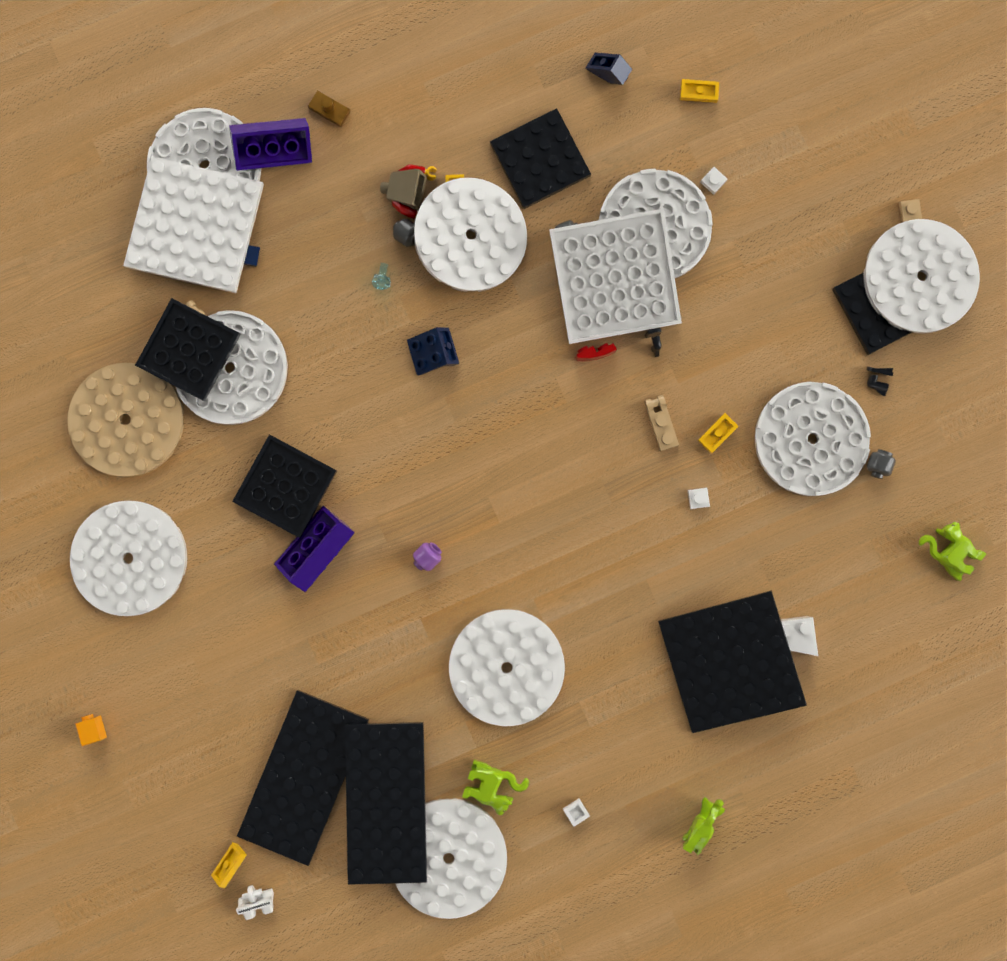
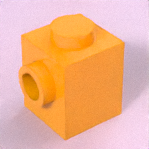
[75,714,107,746]

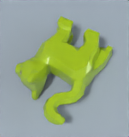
[918,522,986,581]
[462,759,529,815]
[682,797,725,855]

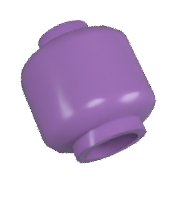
[413,542,442,571]

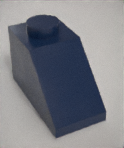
[586,52,632,85]

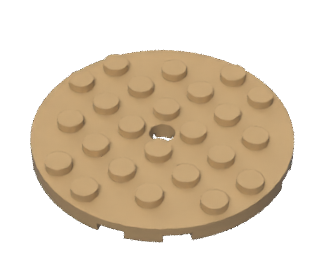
[68,363,184,477]

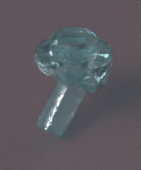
[372,262,391,290]

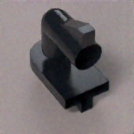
[645,328,662,357]
[866,366,893,396]

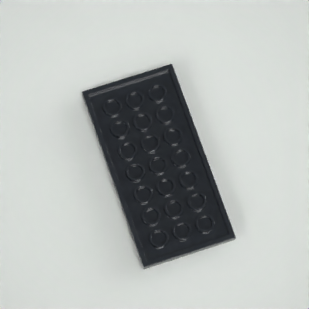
[237,690,369,866]
[345,722,427,885]

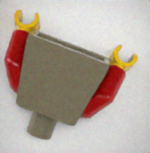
[380,164,437,219]

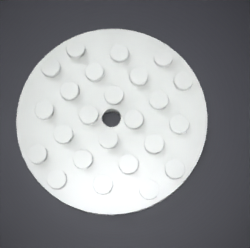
[147,108,262,181]
[599,169,713,278]
[414,178,527,292]
[864,219,980,333]
[176,311,288,425]
[755,382,871,496]
[70,501,187,616]
[449,609,565,726]
[395,798,507,919]

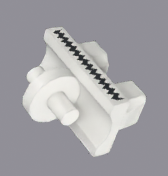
[236,885,274,920]

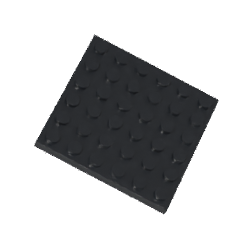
[658,590,807,733]

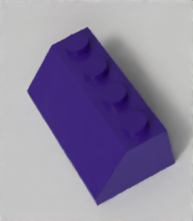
[229,118,312,171]
[274,505,355,592]

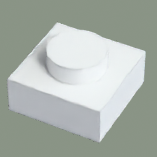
[700,167,728,195]
[687,488,710,509]
[563,798,590,826]

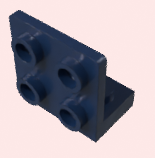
[407,327,459,376]

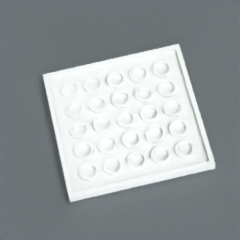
[123,156,264,293]
[549,208,682,344]

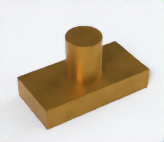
[308,90,350,127]

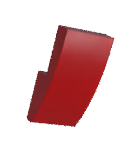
[575,343,617,361]

